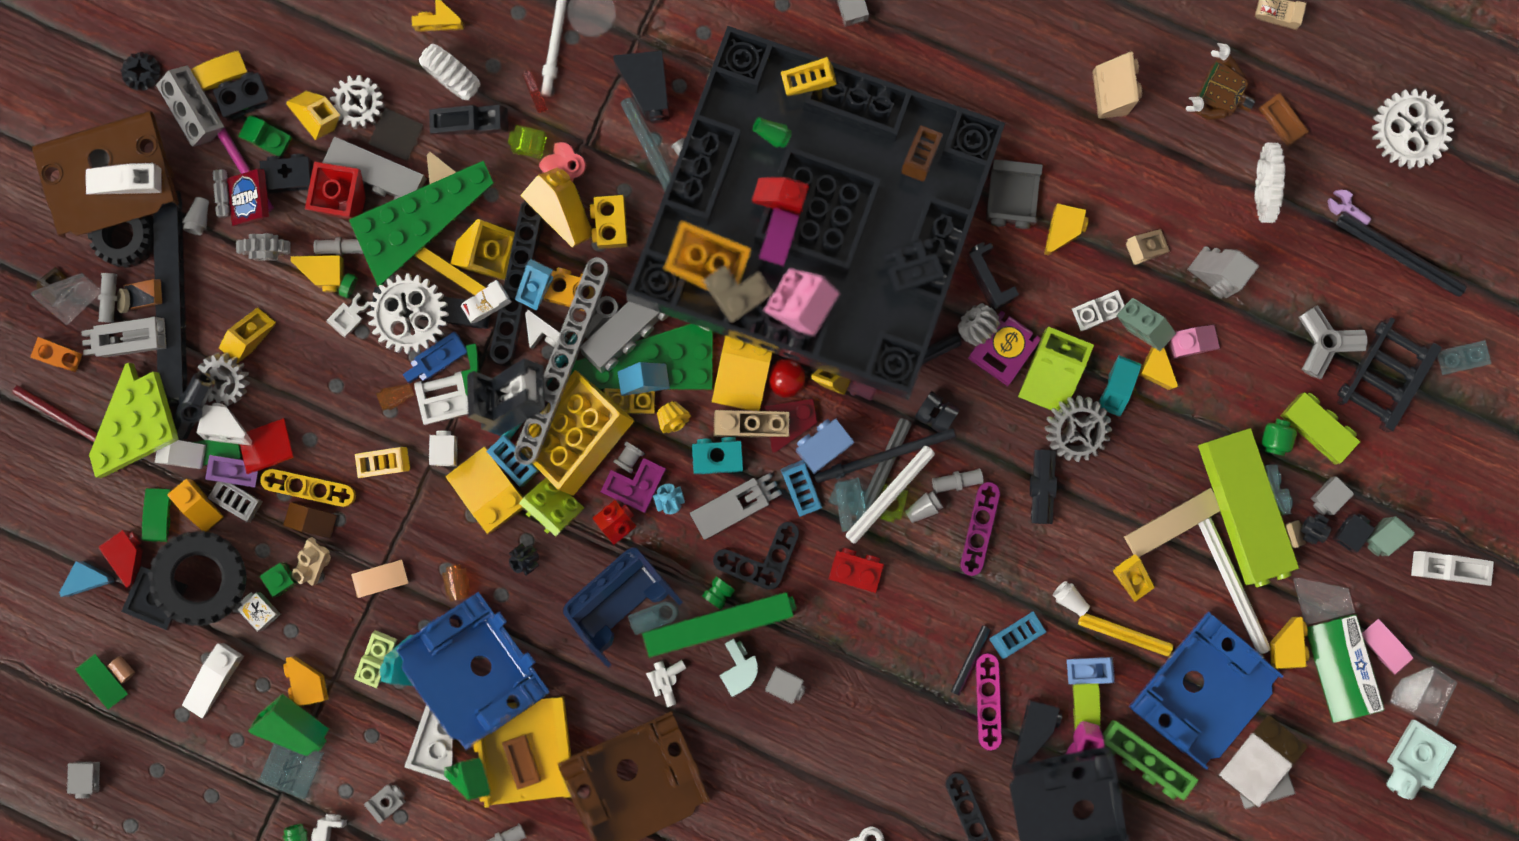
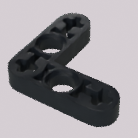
[713,522,799,590]

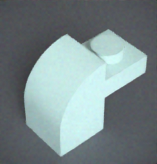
[720,639,757,697]

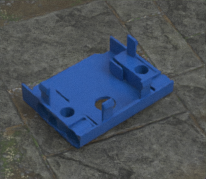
[396,592,549,749]
[1129,612,1283,769]

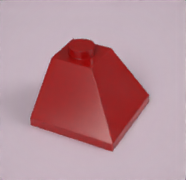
[305,162,366,220]

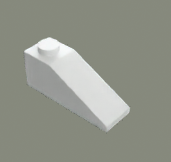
[182,643,244,719]

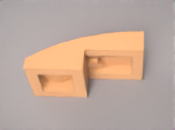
[351,560,408,598]

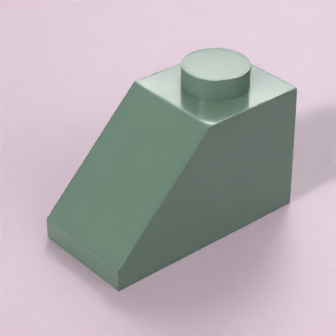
[1366,517,1415,556]

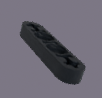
[945,772,993,841]

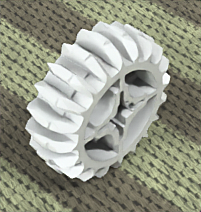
[419,44,480,100]

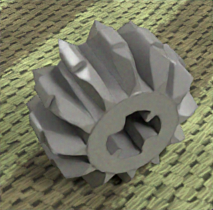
[958,303,1000,346]

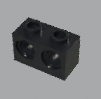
[213,72,273,122]

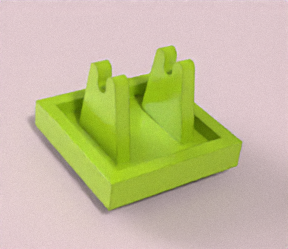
[519,478,584,536]

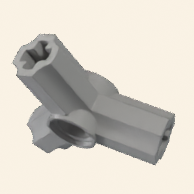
[1299,305,1367,379]

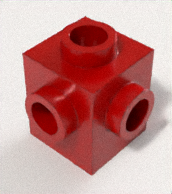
[592,500,637,545]

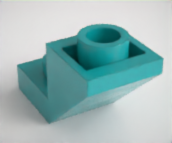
[1099,355,1141,417]

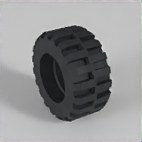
[149,531,247,626]

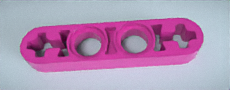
[976,653,1002,750]

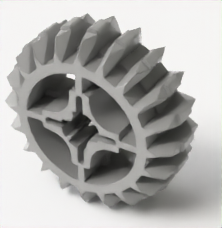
[1045,396,1112,462]

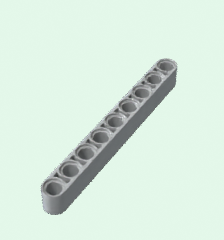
[514,258,610,465]

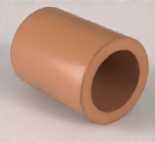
[107,656,135,684]

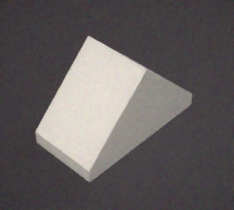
[155,440,206,469]

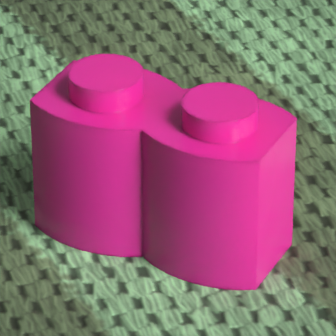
[1066,721,1104,771]

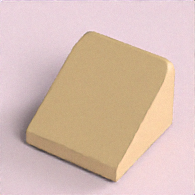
[1284,520,1306,548]

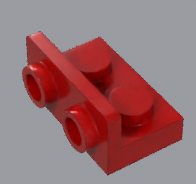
[828,548,884,593]

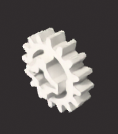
[330,75,384,129]

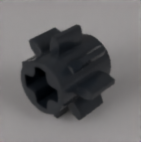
[1300,514,1332,545]
[509,543,539,576]

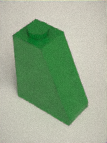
[248,694,329,756]

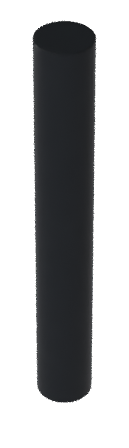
[950,625,991,696]

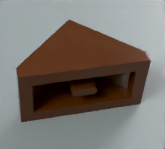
[283,502,338,539]

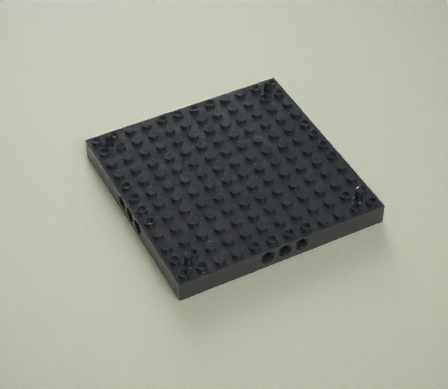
[627,26,1005,400]

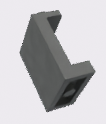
[986,159,1043,229]

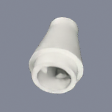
[1053,581,1090,617]

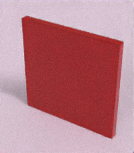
[240,418,294,475]

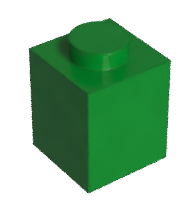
[260,562,299,597]

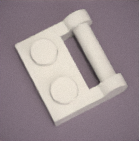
[414,371,468,425]

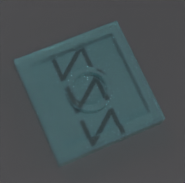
[258,743,324,800]

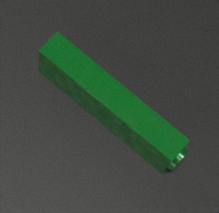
[642,593,797,657]

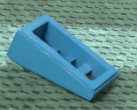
[486,435,539,488]
[780,460,822,517]
[990,611,1046,659]

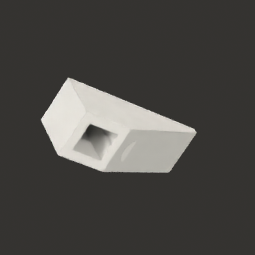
[86,164,161,194]

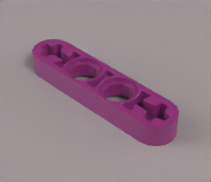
[960,482,1000,576]

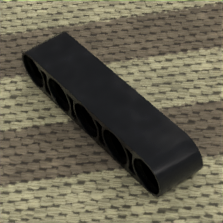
[371,287,490,329]

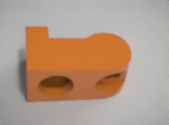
[30,337,83,372]

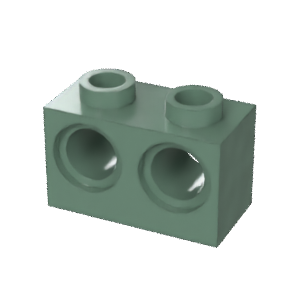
[1116,297,1176,351]

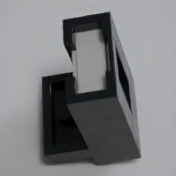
[467,358,545,436]

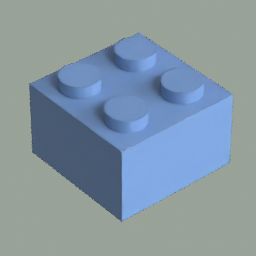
[796,419,854,475]

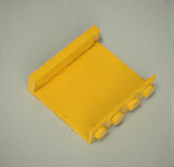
[474,696,571,807]

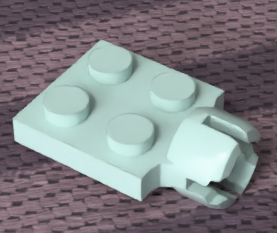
[1387,720,1457,799]

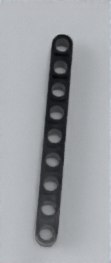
[153,191,188,406]

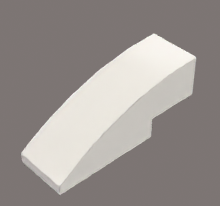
[1411,551,1494,586]

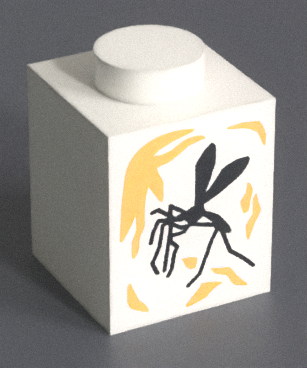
[238,593,280,631]

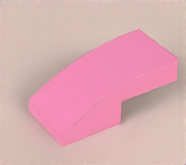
[1362,619,1414,675]

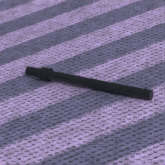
[814,428,956,484]

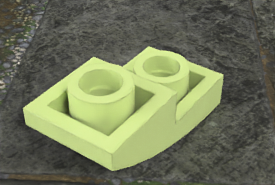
[354,630,397,688]

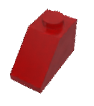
[752,178,808,216]
[98,530,143,587]

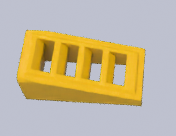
[781,57,837,96]
[355,447,410,478]

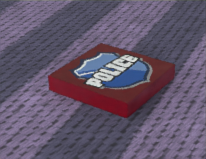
[227,169,269,226]

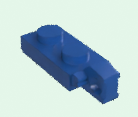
[403,331,467,384]

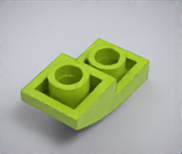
[1073,683,1100,729]

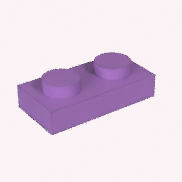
[205,455,258,487]

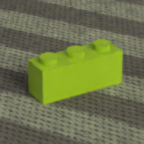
[1280,392,1360,465]

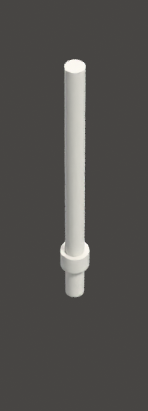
[541,0,567,97]

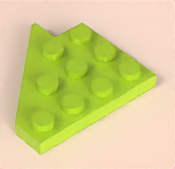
[89,363,179,478]

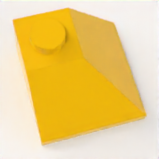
[450,219,515,280]

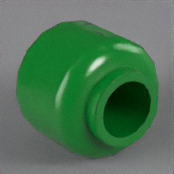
[1261,419,1297,456]

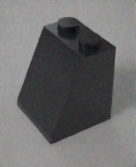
[613,51,670,123]

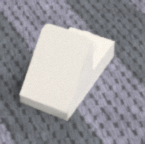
[525,310,569,350]

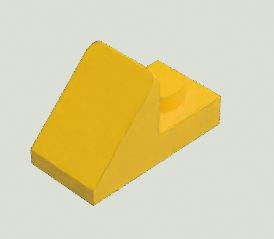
[412,0,464,31]
[1113,554,1155,602]

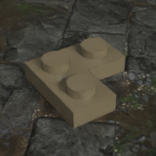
[703,266,773,322]

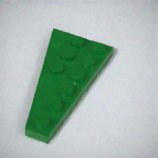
[349,161,494,287]
[566,324,713,390]

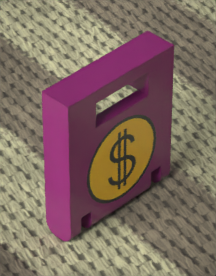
[968,310,1041,386]

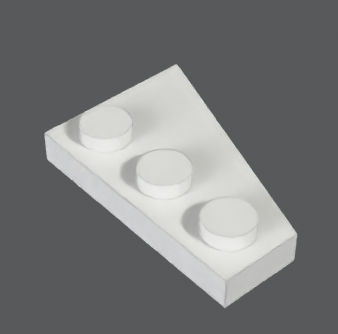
[405,704,452,782]

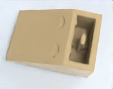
[1093,52,1142,119]

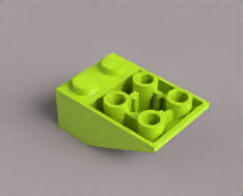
[1018,327,1094,410]

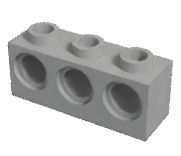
[156,65,224,147]

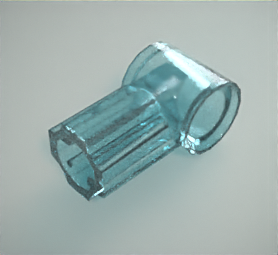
[628,600,679,635]

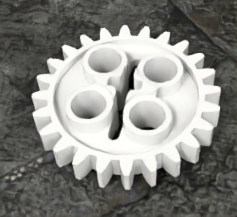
[1372,89,1454,169]
[1255,143,1285,223]
[367,274,449,354]

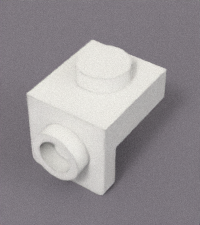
[312,814,347,841]

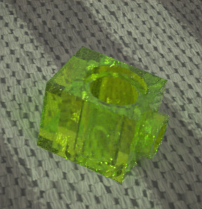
[508,125,547,159]
[880,484,908,523]

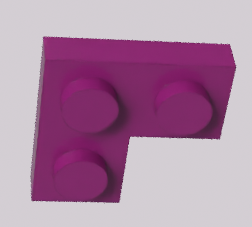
[601,458,666,513]

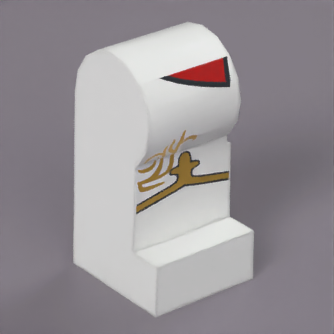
[461,280,512,323]

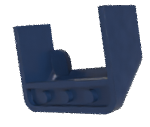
[563,548,683,668]

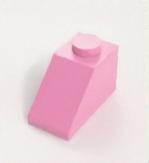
[1168,325,1220,359]

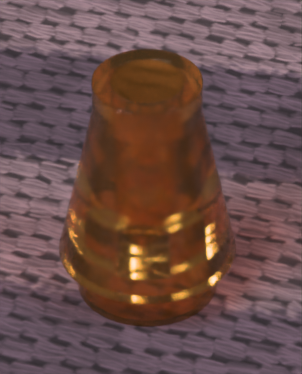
[376,383,414,411]

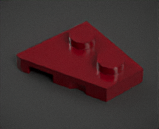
[765,399,817,453]

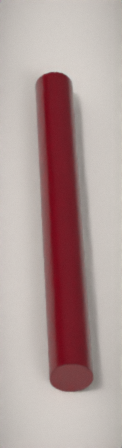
[12,385,98,442]

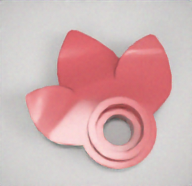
[539,142,586,182]

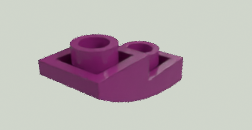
[759,208,798,265]

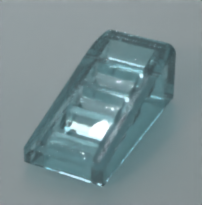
[835,477,867,532]

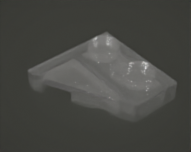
[31,273,101,325]
[1293,578,1355,625]

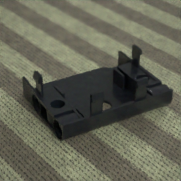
[1009,747,1130,841]

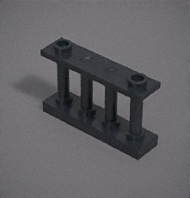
[1336,317,1442,433]

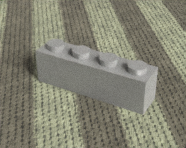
[323,137,427,200]
[580,302,668,373]

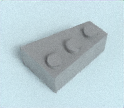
[1187,247,1258,298]

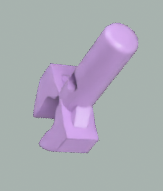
[1328,190,1371,225]

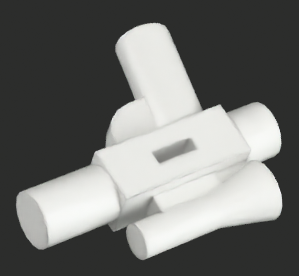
[646,660,686,707]

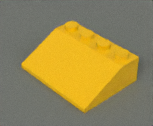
[515,370,634,496]

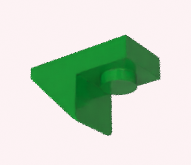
[238,115,292,159]
[444,758,490,801]

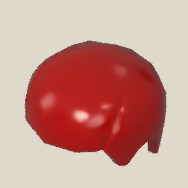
[768,358,805,398]

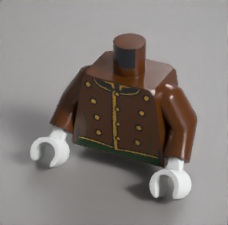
[1186,43,1256,120]

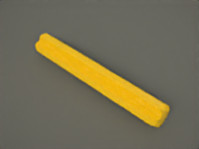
[1078,613,1173,656]

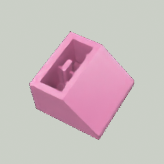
[764,269,839,335]

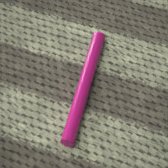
[218,128,274,212]

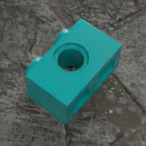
[692,437,743,475]

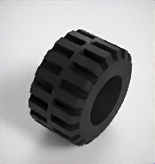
[88,216,154,268]

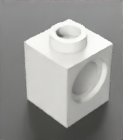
[429,431,457,466]

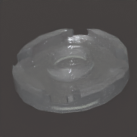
[568,0,616,37]

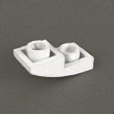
[1072,290,1125,331]

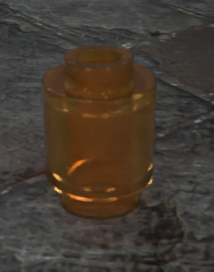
[442,564,470,601]

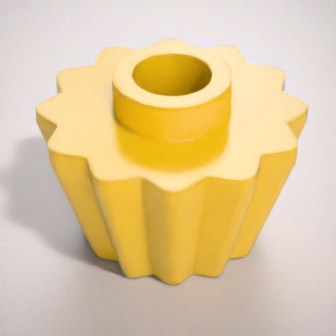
[657,401,691,433]

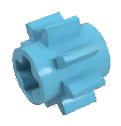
[653,484,685,514]

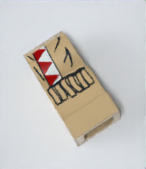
[1255,0,1306,30]

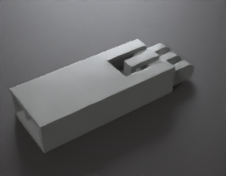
[82,317,166,357]
[690,473,782,540]

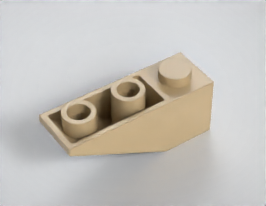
[714,410,789,437]

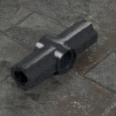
[172,371,215,441]
[1030,450,1057,524]

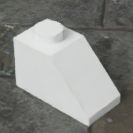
[197,403,252,445]

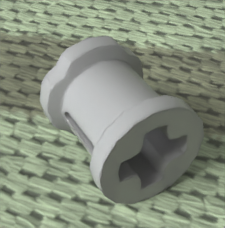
[613,441,645,474]

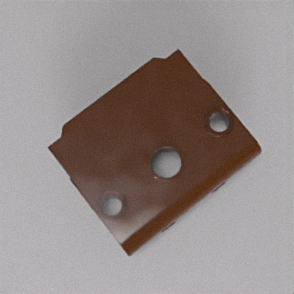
[32,111,179,238]
[557,711,710,841]

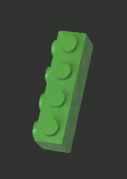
[1102,720,1198,800]

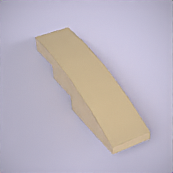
[1124,488,1220,557]

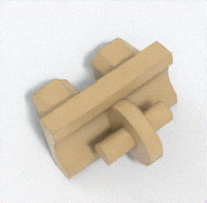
[291,537,331,586]

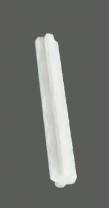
[846,446,935,543]

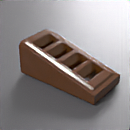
[901,125,943,181]

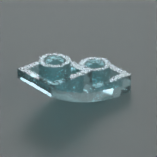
[1438,340,1491,375]
[1264,465,1292,516]

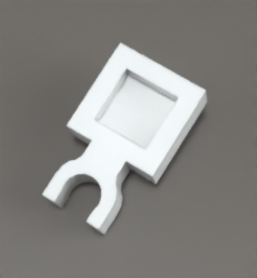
[327,293,370,338]

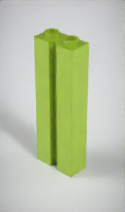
[1198,428,1299,587]

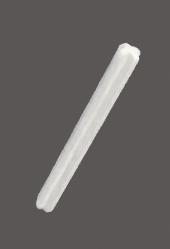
[1198,517,1271,654]

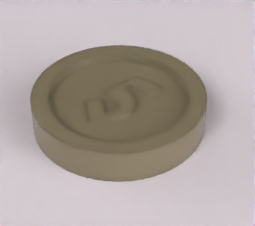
[117,289,130,313]

